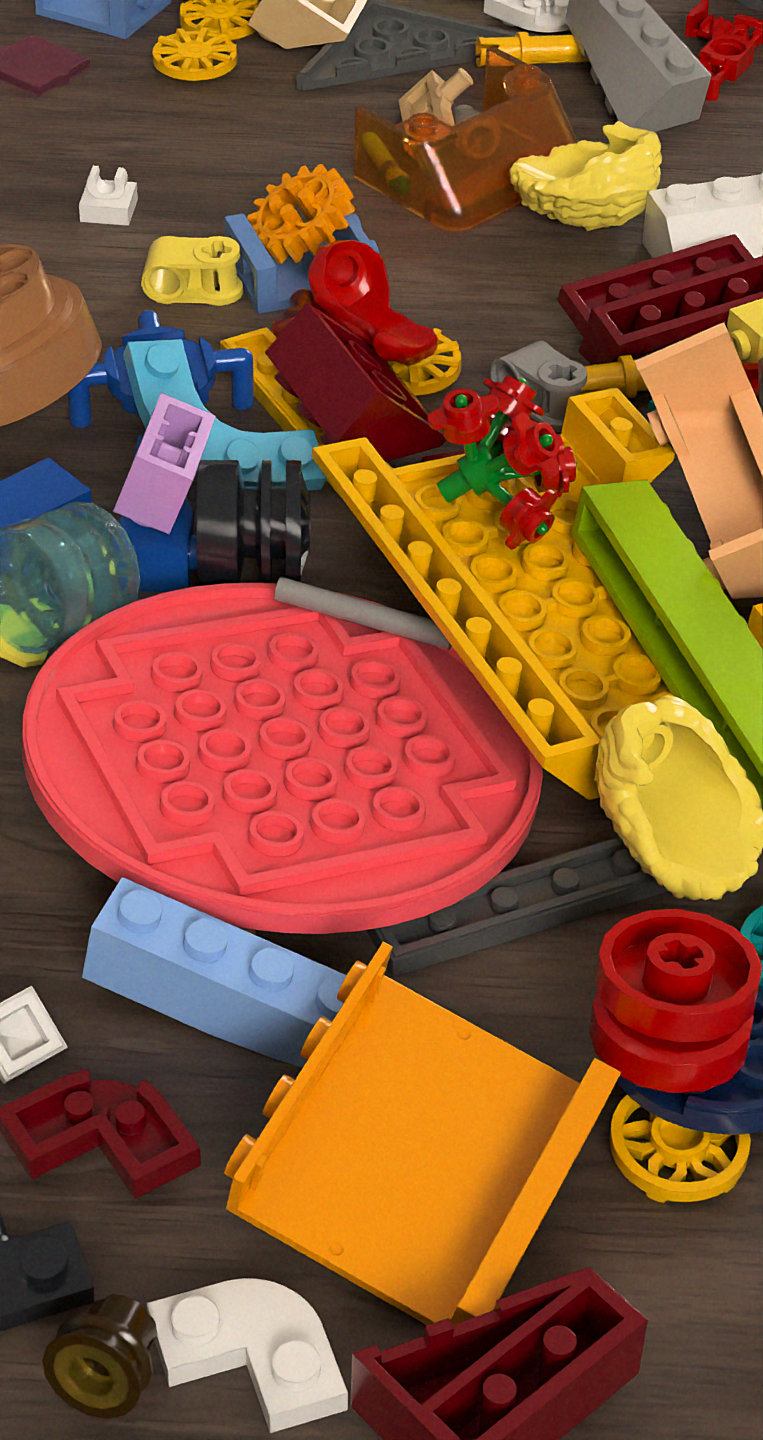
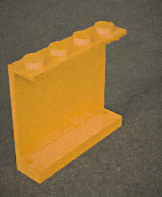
[224,942,621,1326]

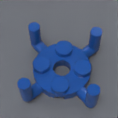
[68,310,254,428]

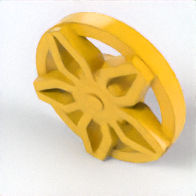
[609,1095,751,1203]

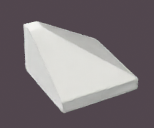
[0,986,68,1084]

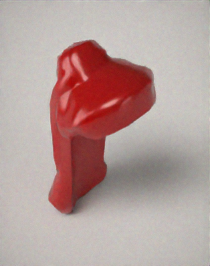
[308,240,438,367]

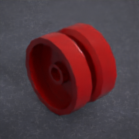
[589,909,763,1093]

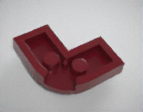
[0,1069,201,1199]

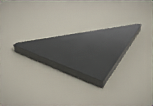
[296,0,516,91]

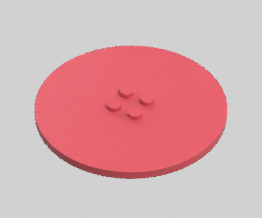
[22,583,543,934]

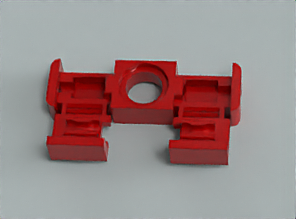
[685,0,763,101]

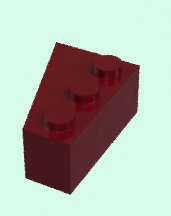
[351,1267,648,1440]

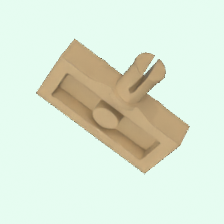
[398,68,473,159]

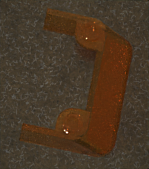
[354,46,578,231]

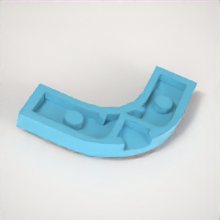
[123,339,327,491]

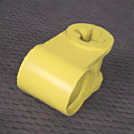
[141,236,243,306]

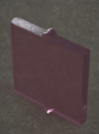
[0,34,90,96]

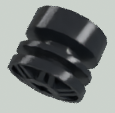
[197,460,310,585]

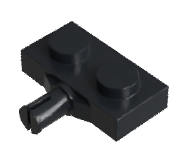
[0,1213,95,1332]

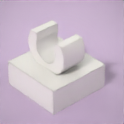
[79,165,138,226]

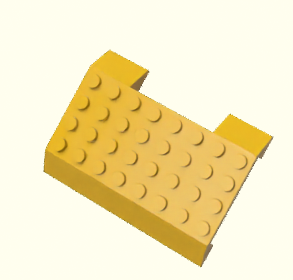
[311,388,763,800]

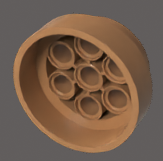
[0,244,102,427]

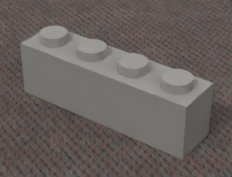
[565,0,712,132]

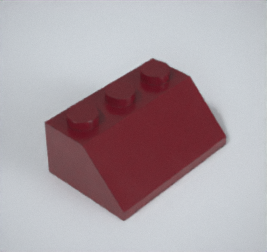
[265,303,447,462]

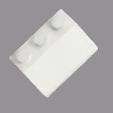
[642,173,763,258]

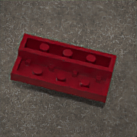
[557,234,763,365]

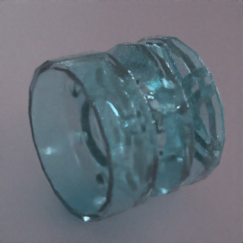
[0,502,140,654]

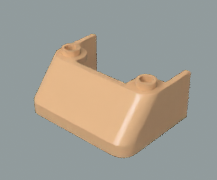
[635,322,763,599]

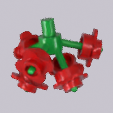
[428,375,577,550]

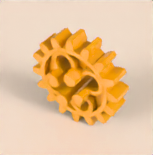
[247,164,355,264]

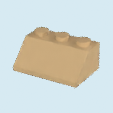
[247,0,367,49]

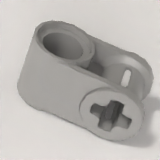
[490,340,587,432]

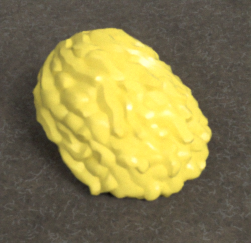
[509,120,662,231]
[596,695,763,900]

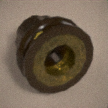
[42,1294,157,1419]

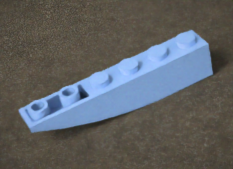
[82,877,347,1068]

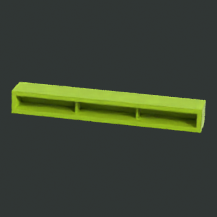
[571,480,763,808]

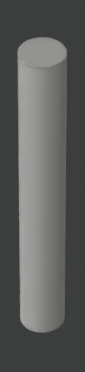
[274,577,452,650]

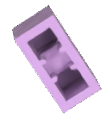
[113,393,216,534]

